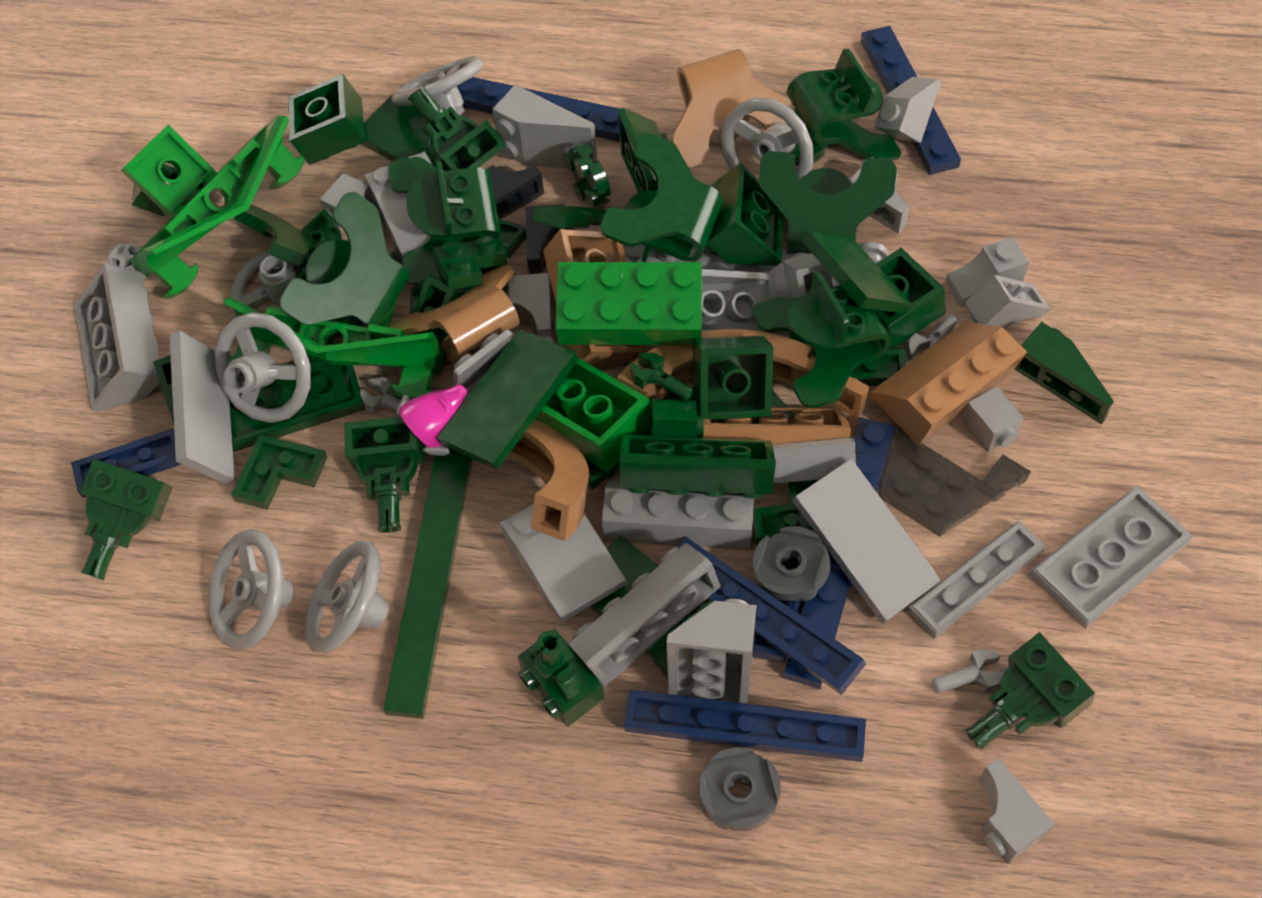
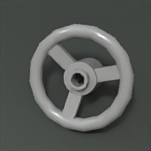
[391,56,483,115]
[721,97,813,179]
[230,250,310,314]
[215,312,311,423]
[209,529,293,651]
[305,541,389,654]

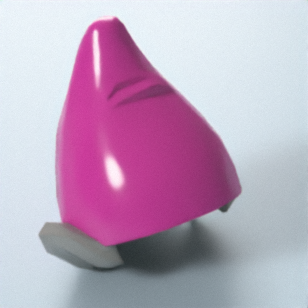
[397,384,467,456]

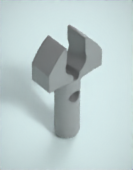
[908,314,958,361]
[360,377,401,414]
[932,649,1007,693]

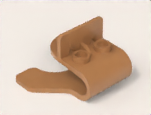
[672,49,794,168]
[389,265,520,367]

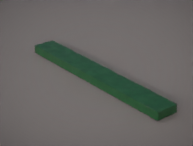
[383,446,473,719]

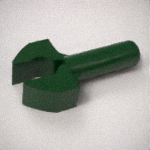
[630,353,693,400]

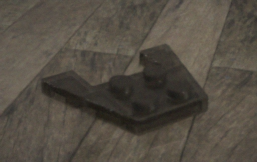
[879,428,1031,537]

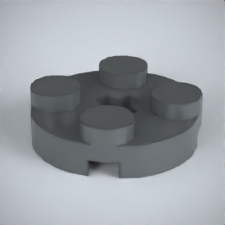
[753,526,831,601]
[699,747,781,831]

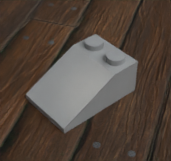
[492,84,597,168]
[365,152,431,258]
[702,269,778,335]
[500,504,627,622]

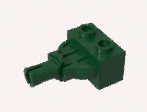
[408,85,506,171]
[344,417,426,533]
[80,459,173,580]
[518,628,605,727]
[965,632,1095,751]

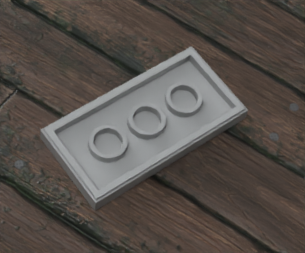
[170,330,235,484]
[792,458,941,624]
[1030,486,1193,629]

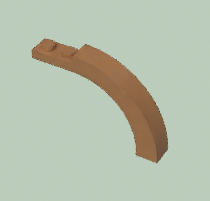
[617,329,869,418]
[461,401,589,541]

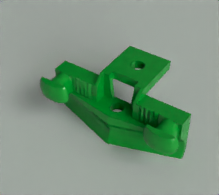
[121,115,304,299]
[224,298,446,401]

